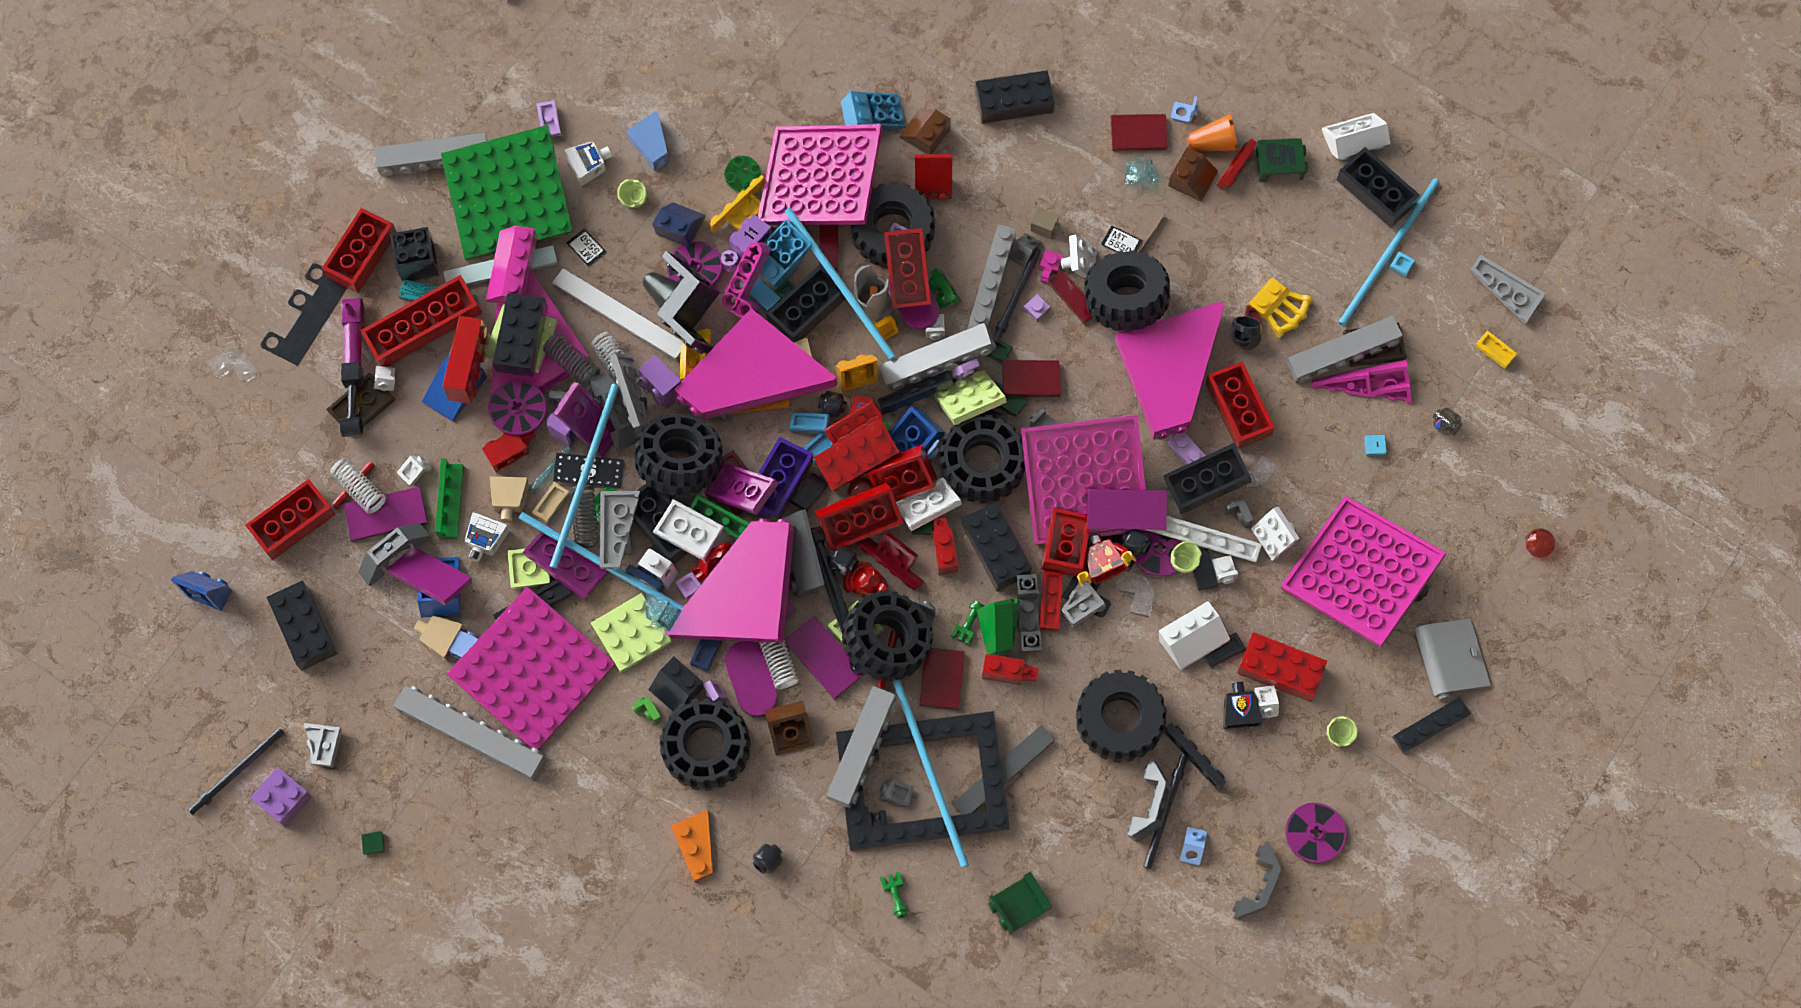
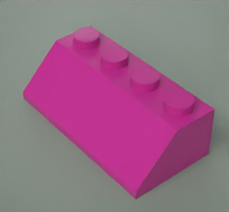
[486,226,538,304]

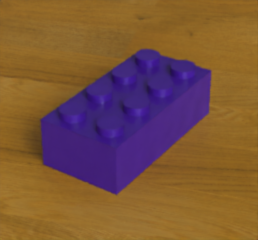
[755,437,814,522]

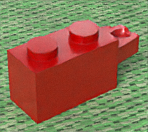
[482,431,536,473]
[932,517,958,575]
[982,654,1039,685]

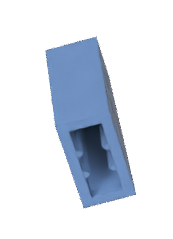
[626,111,669,171]

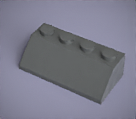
[781,510,825,597]

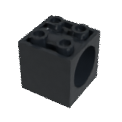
[390,227,440,282]

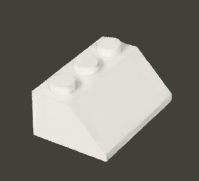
[1322,113,1390,160]
[1159,601,1230,670]

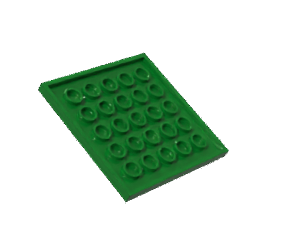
[441,125,574,260]

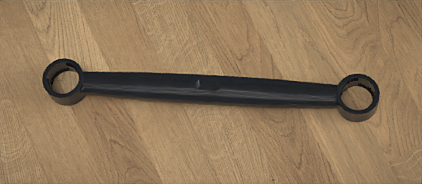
[810,526,862,674]

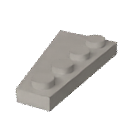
[1469,255,1546,324]
[610,353,648,428]
[600,491,640,569]

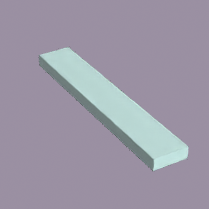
[443,245,558,286]

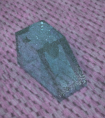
[645,594,682,631]

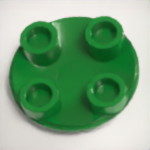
[724,155,761,192]

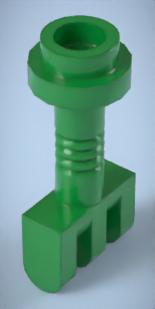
[951,600,984,645]
[880,872,909,918]

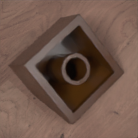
[900,109,951,154]
[1168,147,1218,202]
[764,701,814,755]

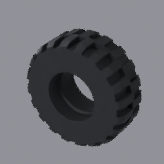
[851,182,935,268]
[1084,250,1170,332]
[634,413,723,496]
[940,414,1025,503]
[842,591,933,682]
[1076,670,1167,762]
[659,698,751,791]

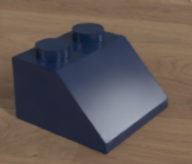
[652,203,706,247]

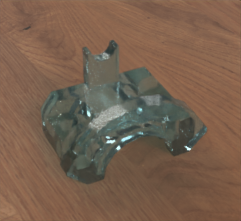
[1124,156,1157,185]

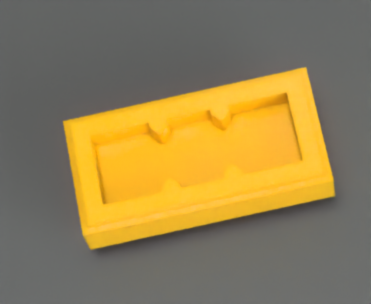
[1475,330,1518,369]

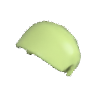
[617,179,648,208]
[1171,542,1202,573]
[1327,716,1358,747]

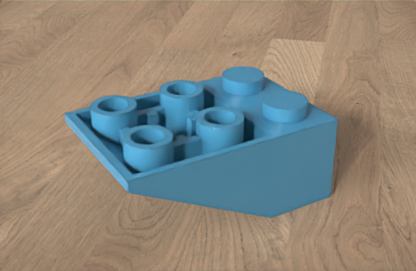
[841,91,906,132]
[760,219,812,288]

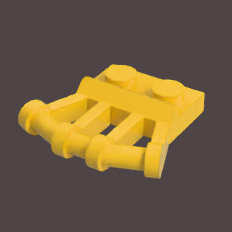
[1248,277,1313,338]

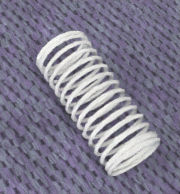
[591,332,639,383]
[330,458,386,514]
[759,640,799,690]

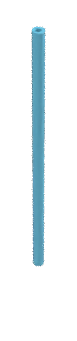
[1339,179,1440,326]
[785,208,896,360]
[550,384,619,569]
[519,512,684,613]
[893,680,969,868]

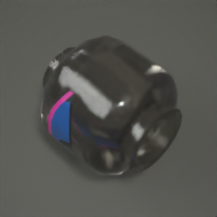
[1433,408,1462,436]

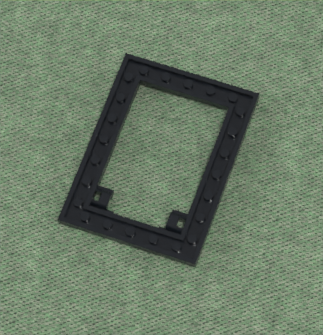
[836,711,1010,851]

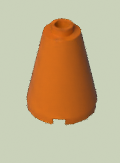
[1187,114,1239,151]

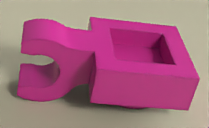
[1039,249,1063,284]

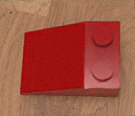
[915,154,952,201]
[867,445,937,501]
[1041,508,1089,577]

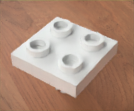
[1061,234,1097,279]
[1251,507,1300,560]

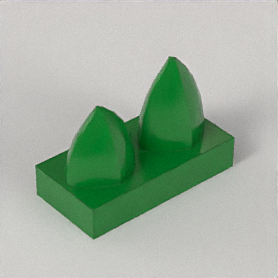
[928,268,961,308]

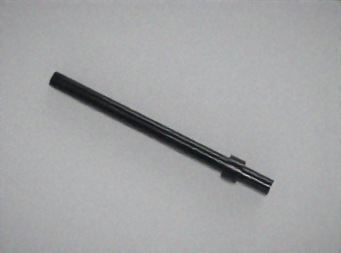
[993,248,1041,345]
[188,727,284,815]
[1143,754,1188,870]

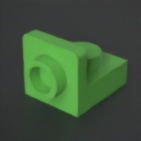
[632,697,663,725]

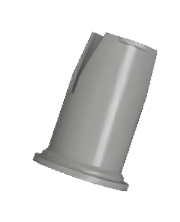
[851,265,893,324]

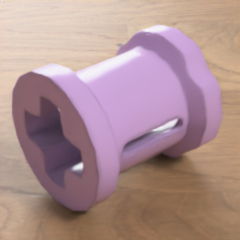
[721,250,738,273]

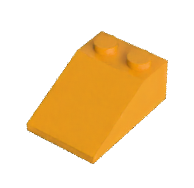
[835,354,878,392]

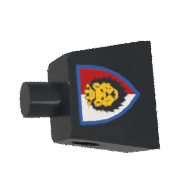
[1223,682,1263,729]

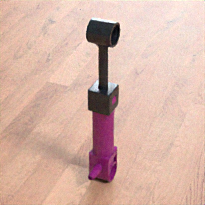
[340,298,364,437]

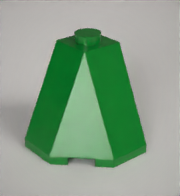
[977,599,1020,656]

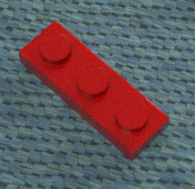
[1216,139,1257,189]
[824,399,883,445]
[1039,571,1063,631]

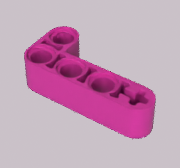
[722,243,770,318]

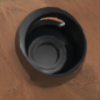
[1231,316,1263,350]

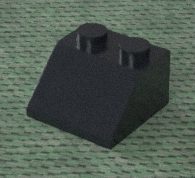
[648,656,704,712]

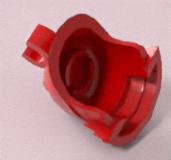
[691,542,733,582]
[843,561,890,598]

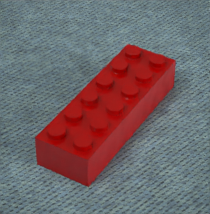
[360,275,482,367]

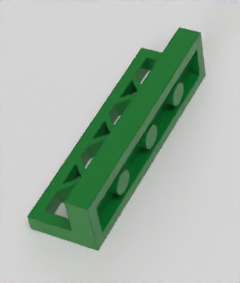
[435,458,464,539]

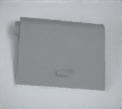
[1414,619,1491,700]

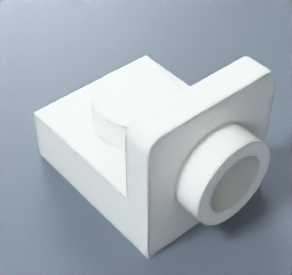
[926,314,945,340]
[374,366,395,391]
[397,455,432,486]
[1211,555,1238,584]
[1254,685,1279,718]

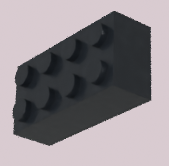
[975,70,1054,124]
[1336,147,1420,228]
[767,264,846,342]
[492,293,548,377]
[1163,443,1251,514]
[633,484,688,565]
[961,501,1032,591]
[266,580,338,671]

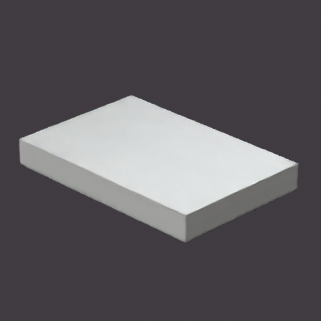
[896,477,962,531]
[653,499,724,561]

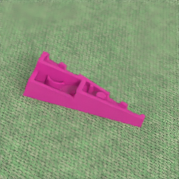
[1311,360,1412,403]

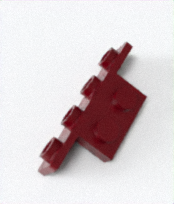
[855,532,924,590]

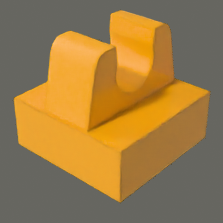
[874,315,899,340]

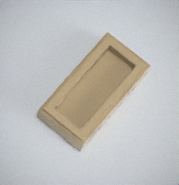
[532,482,570,524]

